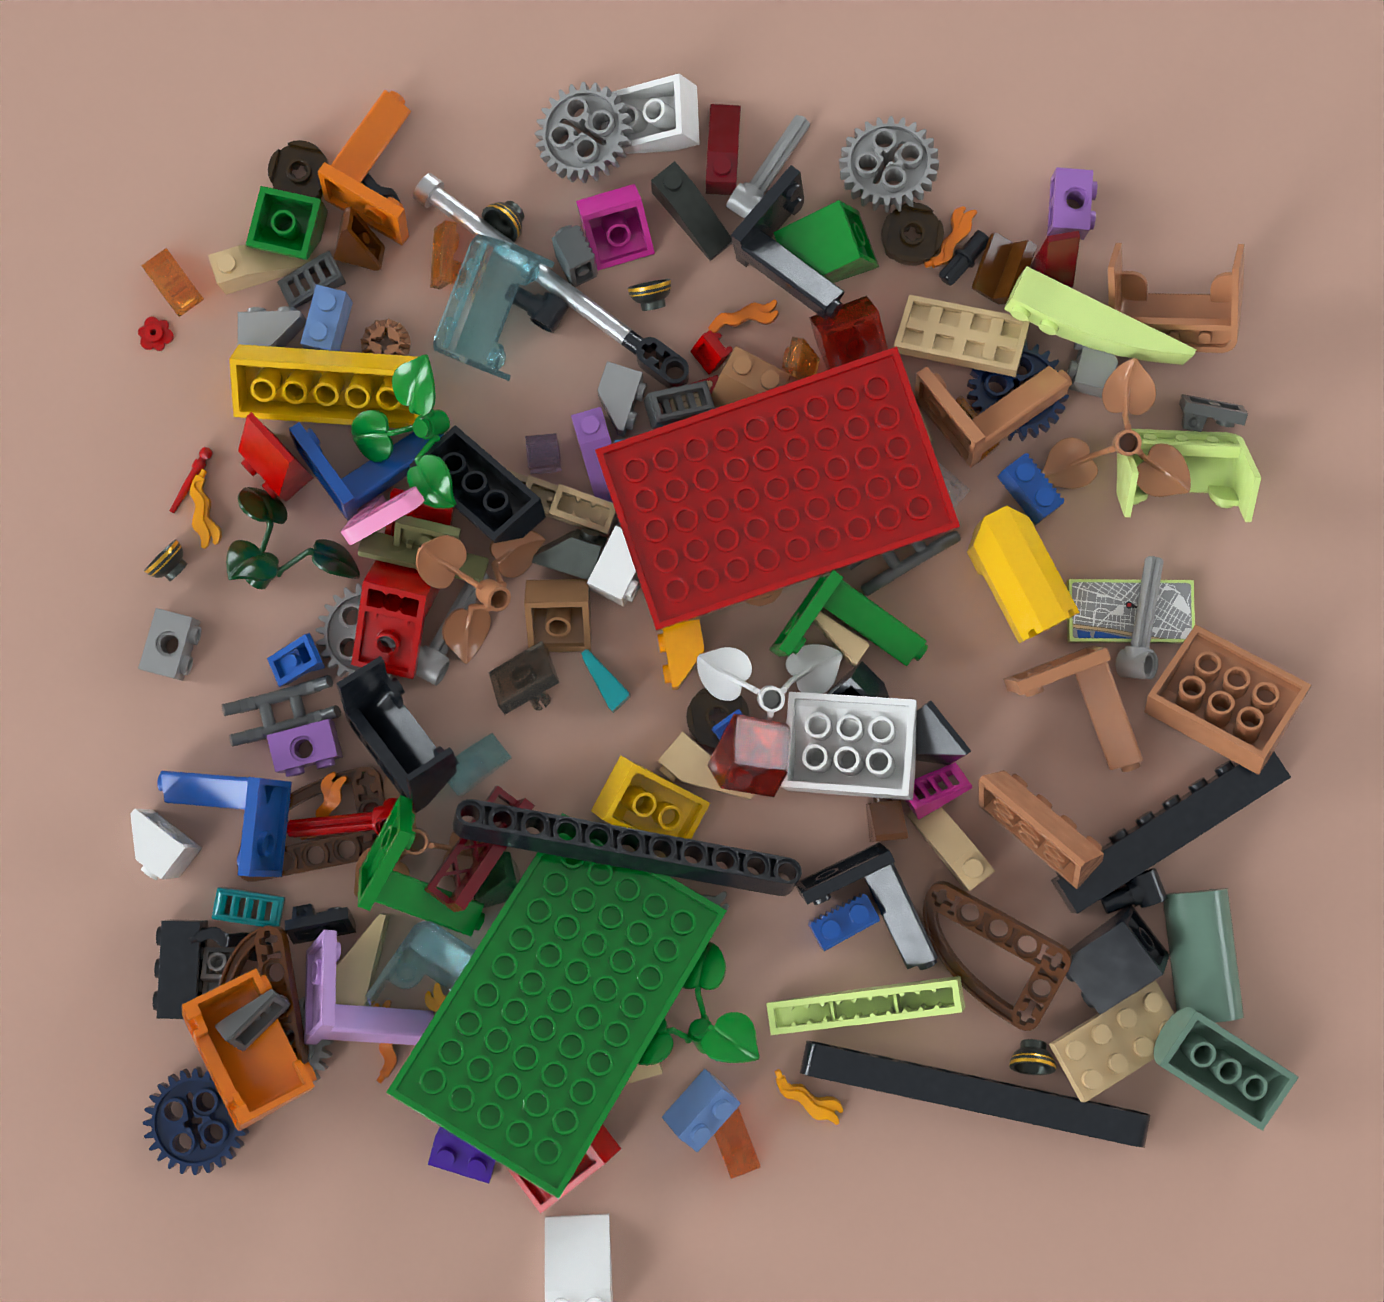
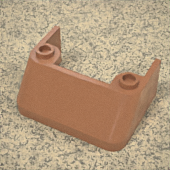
[1108,243,1245,353]

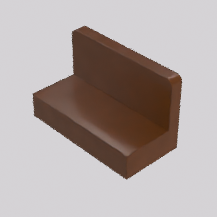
[972,233,1037,305]

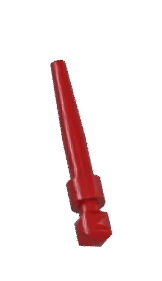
[169,447,213,513]

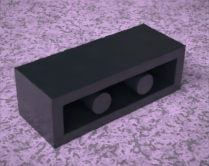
[153,919,208,1019]

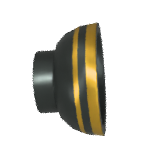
[482,201,524,242]
[627,279,671,311]
[144,539,188,581]
[1009,1039,1056,1075]

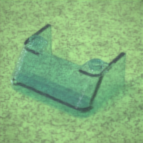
[433,234,555,381]
[365,921,475,1007]

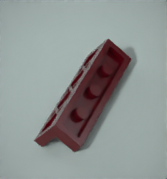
[424,786,535,912]

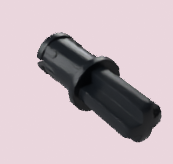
[939,230,989,286]

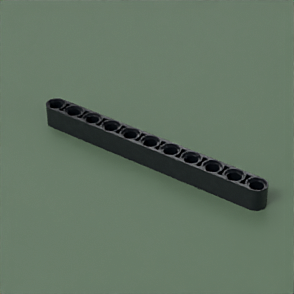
[453,799,802,896]
[800,1041,1151,1148]

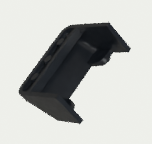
[336,656,459,813]

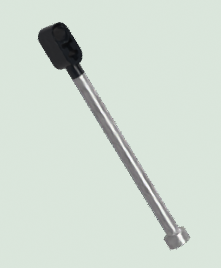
[413,173,689,389]

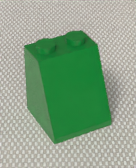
[773,200,879,283]

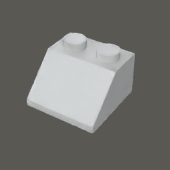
[587,526,640,607]
[130,808,202,880]

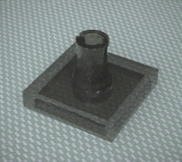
[488,641,560,715]

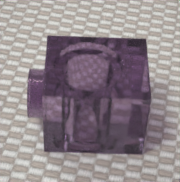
[525,433,562,475]

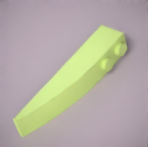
[1004,266,1197,365]
[766,976,965,1035]

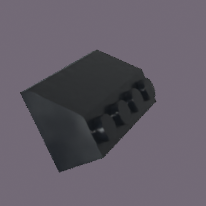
[409,425,546,543]

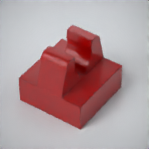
[690,330,733,375]

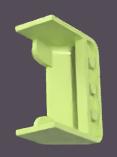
[1116,429,1261,522]

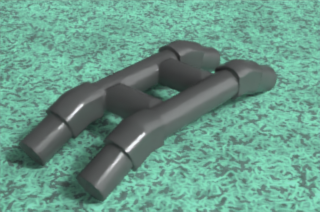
[848,530,961,596]
[222,675,341,747]

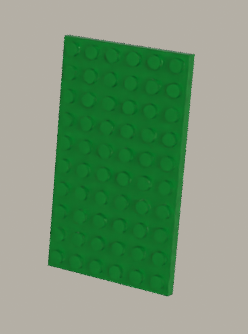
[386,813,727,1199]

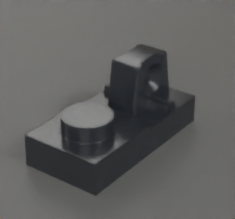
[285,904,356,945]

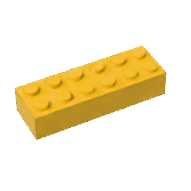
[229,344,419,428]

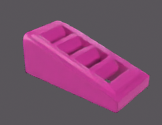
[905,762,973,820]

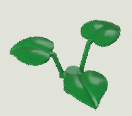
[351,354,457,508]
[638,942,760,1066]

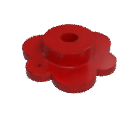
[138,317,174,351]

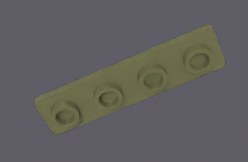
[358,515,489,582]

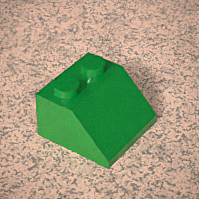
[245,186,328,260]

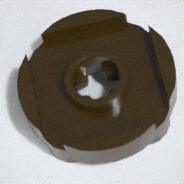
[268,140,329,199]
[881,202,944,266]
[686,688,750,749]

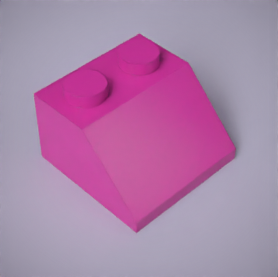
[576,184,655,270]

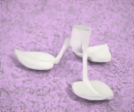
[697,644,843,781]

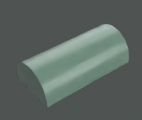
[1163,888,1244,1023]
[1154,1007,1299,1131]

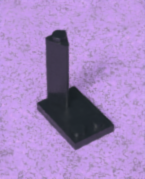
[731,165,845,320]
[796,842,938,970]

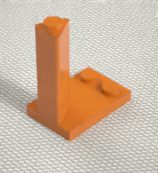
[318,90,411,245]

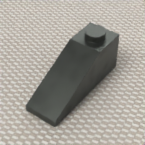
[651,161,732,261]

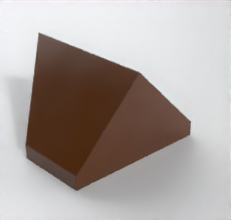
[333,206,385,271]

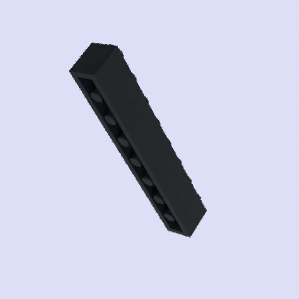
[1051,751,1291,914]

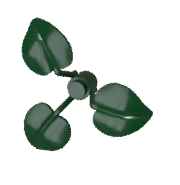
[226,487,360,589]

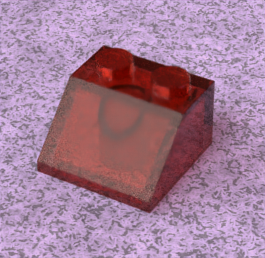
[809,295,888,370]
[707,714,790,797]

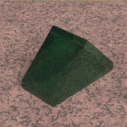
[474,851,521,908]

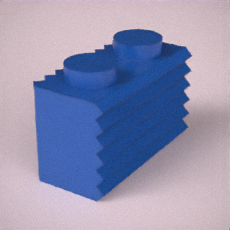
[998,453,1064,525]
[808,893,881,951]

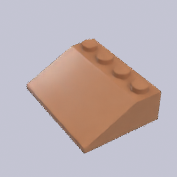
[1144,624,1311,775]
[978,770,1104,889]

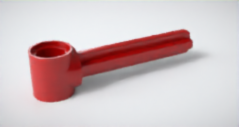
[287,798,398,838]

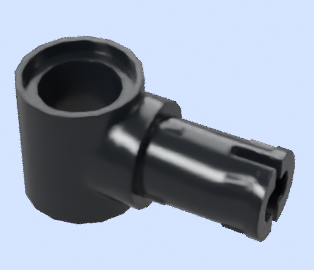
[505,283,569,333]
[1100,868,1168,914]

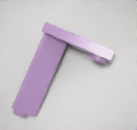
[304,930,434,1045]

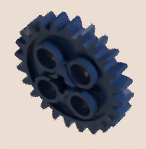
[967,341,1069,441]
[143,1067,249,1175]

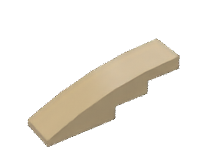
[507,469,616,535]

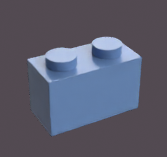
[300,284,353,351]
[662,1069,741,1152]

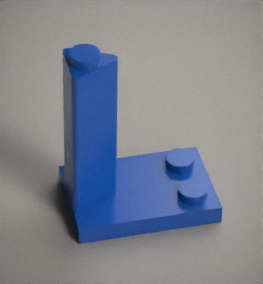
[289,422,444,521]
[157,771,292,877]

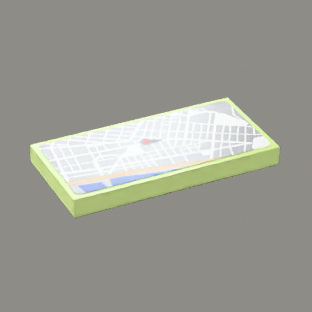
[1067,579,1195,643]

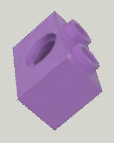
[1047,167,1098,240]
[266,719,343,777]

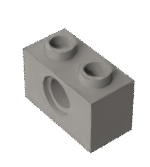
[138,608,202,681]

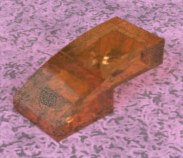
[141,248,204,317]

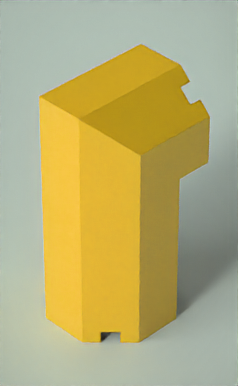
[967,506,1080,644]

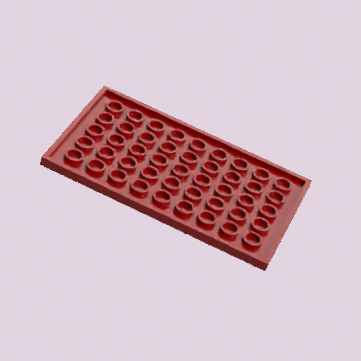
[595,346,960,631]

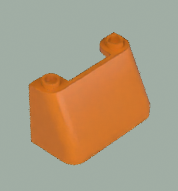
[182,969,317,1131]

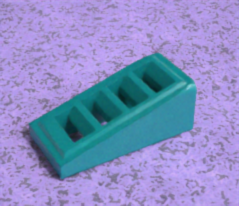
[581,649,631,713]
[212,887,285,927]

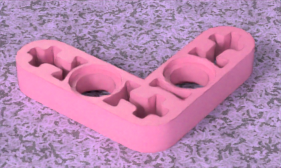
[340,486,425,545]

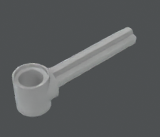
[726,115,810,219]
[1116,556,1164,680]
[416,573,489,686]

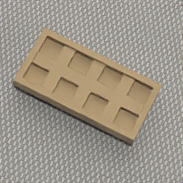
[894,295,1030,377]
[1049,980,1175,1102]

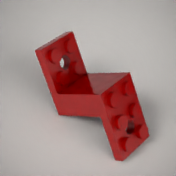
[351,488,455,679]

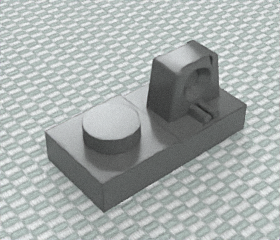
[1179,394,1248,432]

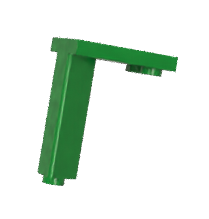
[769,570,928,666]
[358,795,485,937]

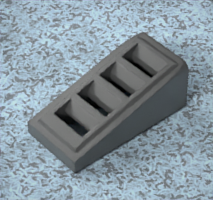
[277,250,346,308]
[644,381,715,429]
[215,989,291,1051]

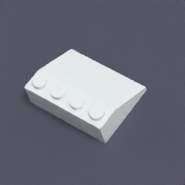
[780,692,917,800]

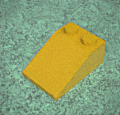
[591,755,710,839]

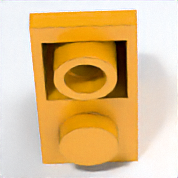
[657,619,705,690]

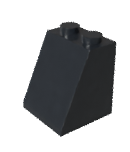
[1060,906,1170,1015]

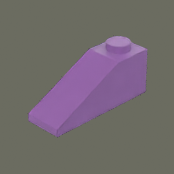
[571,407,613,503]

